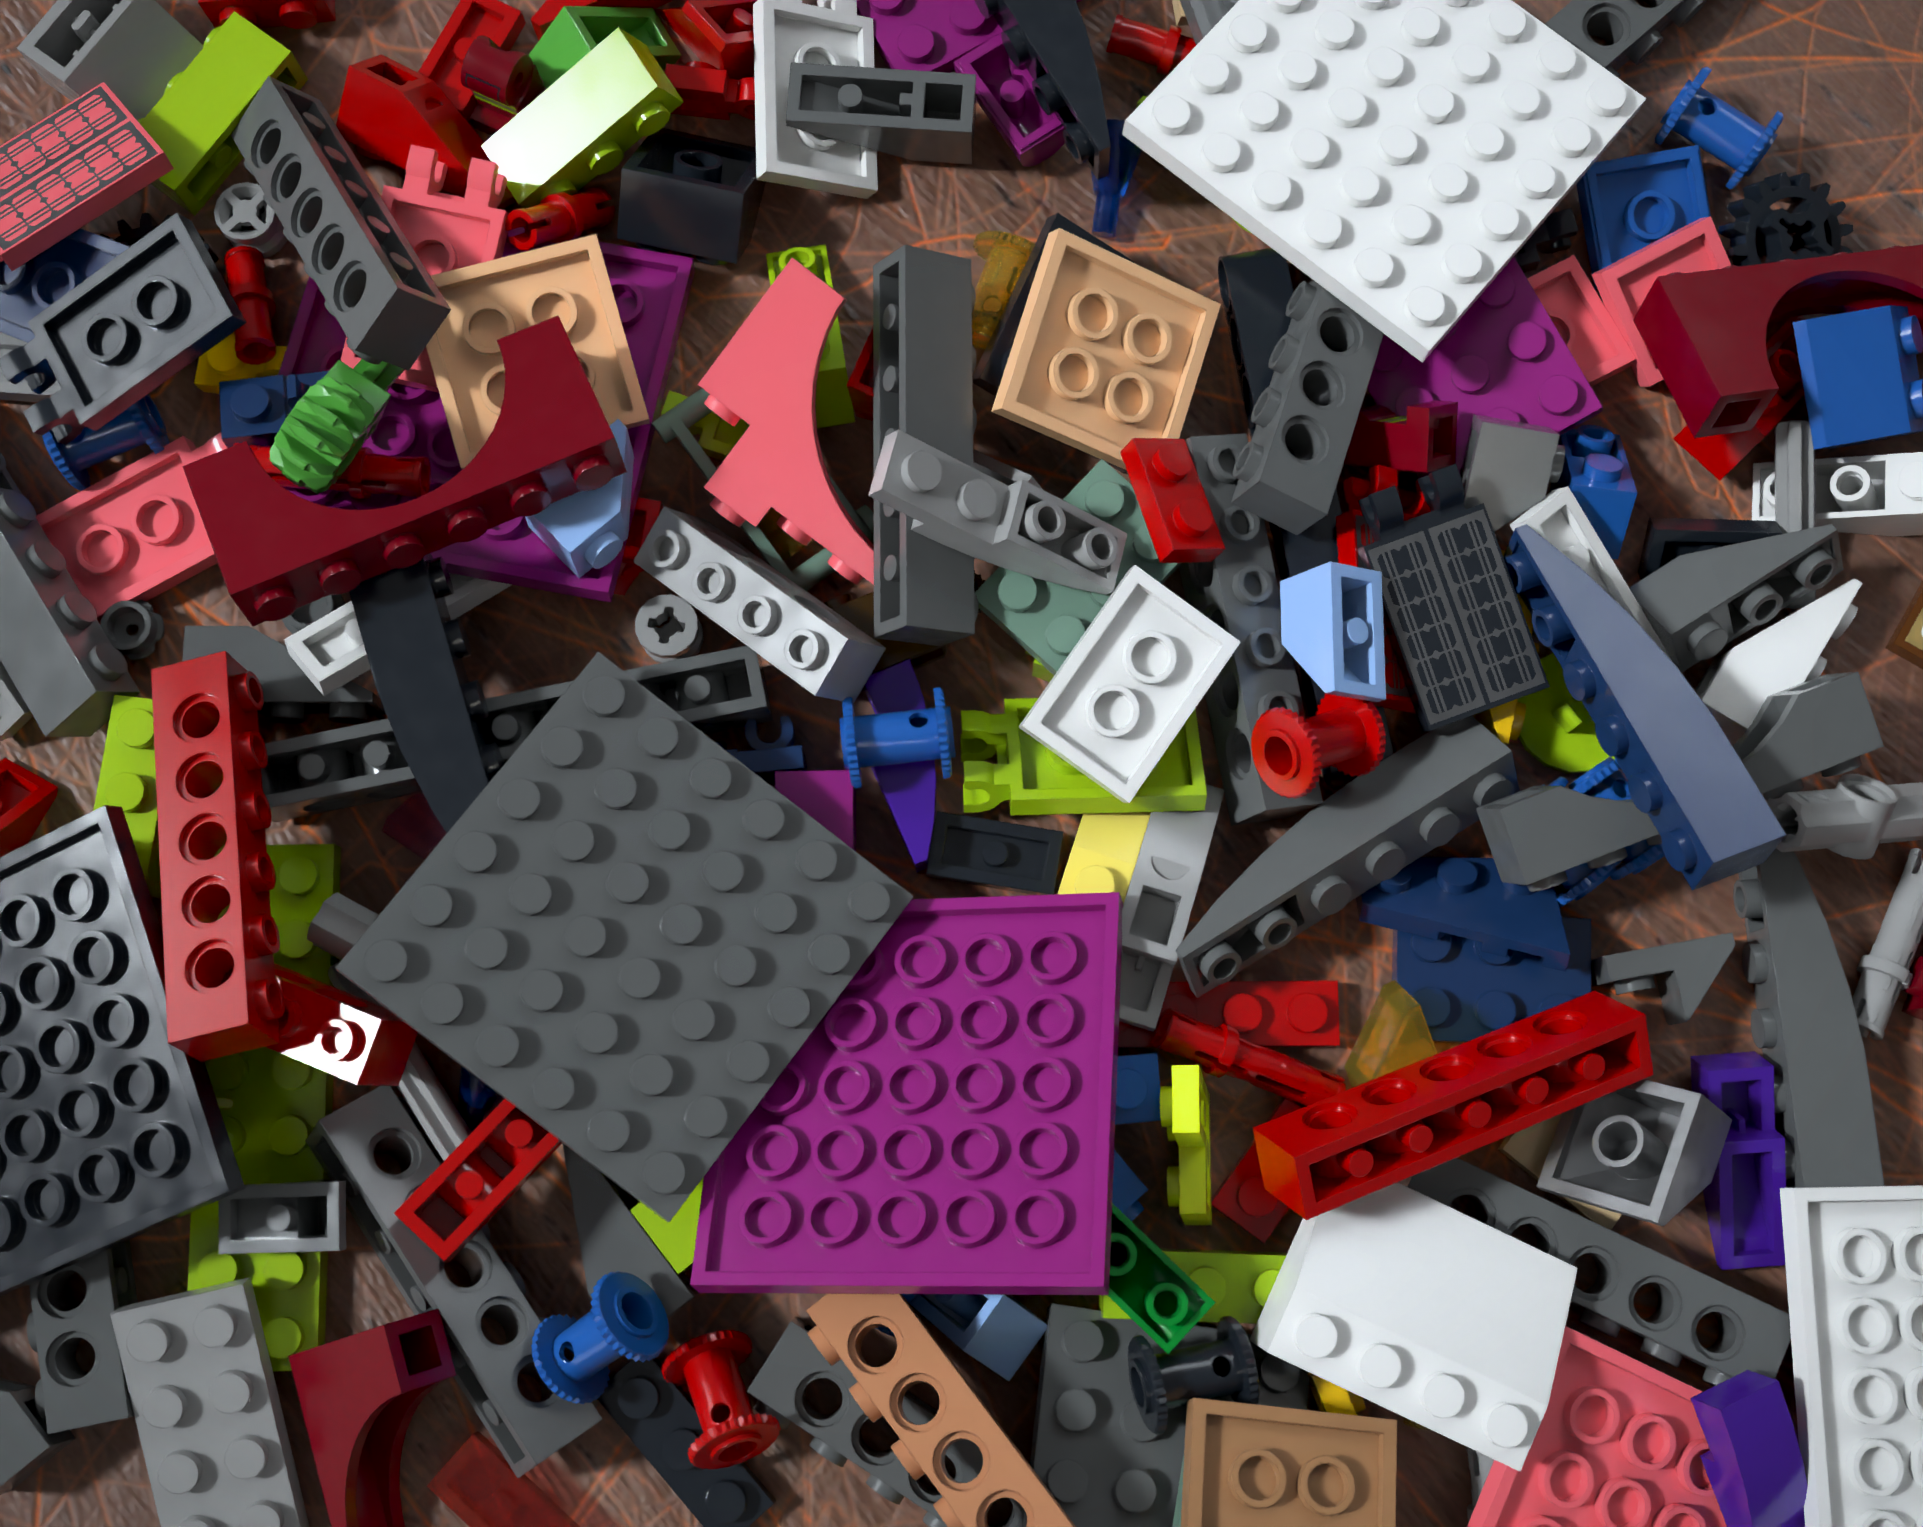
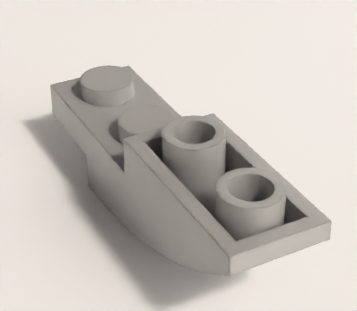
[868,429,1127,595]
[1119,784,1224,1032]

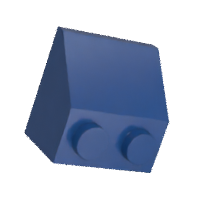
[1793,305,1923,450]

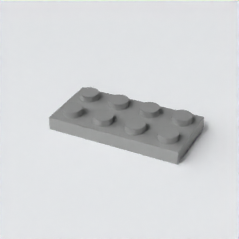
[110,1277,309,1527]

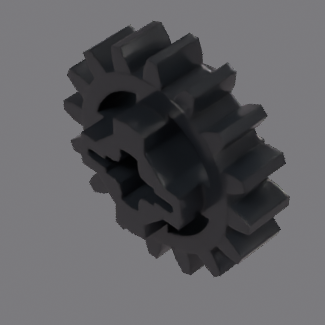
[1718,172,1854,267]

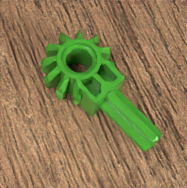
[270,359,405,494]

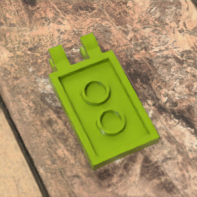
[960,698,1207,816]

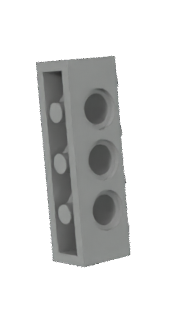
[633,507,886,703]

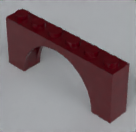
[1633,244,1923,438]
[182,316,627,626]
[288,1308,456,1527]

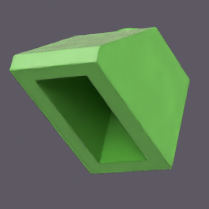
[529,6,682,89]

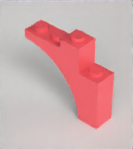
[698,258,874,585]

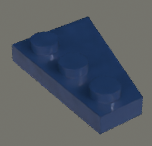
[1356,857,1571,972]

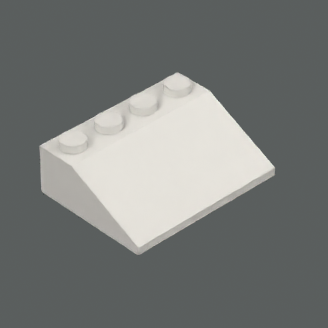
[1250,1182,1578,1471]

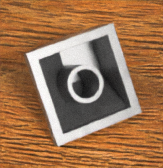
[1536,1079,1732,1227]

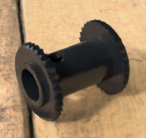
[1128,1316,1260,1435]

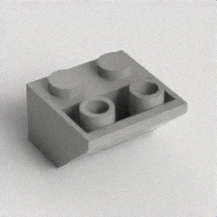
[17,0,203,120]

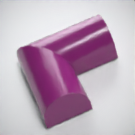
[954,32,1065,167]

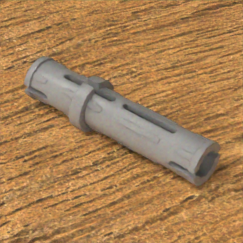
[1852,848,1923,1040]

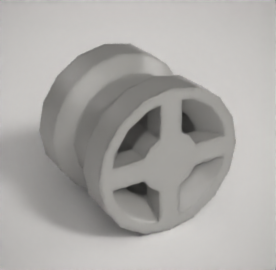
[214,182,288,258]
[635,594,704,663]

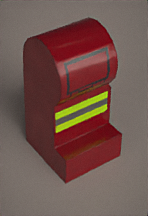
[460,35,545,136]
[1344,400,1458,472]

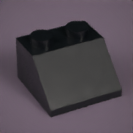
[617,128,766,265]

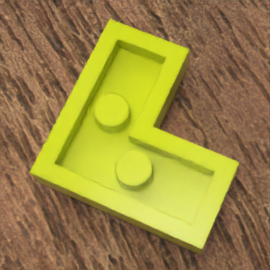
[1160,1065,1212,1225]

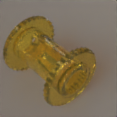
[972,231,1035,351]

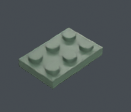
[975,459,1182,675]

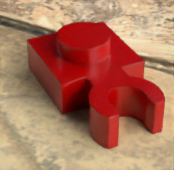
[665,61,755,120]

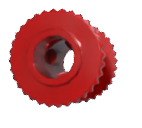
[1251,694,1386,799]
[661,1330,781,1469]

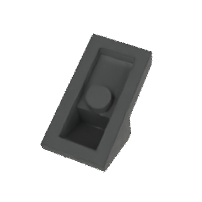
[1591,932,1736,1025]
[218,1179,346,1254]

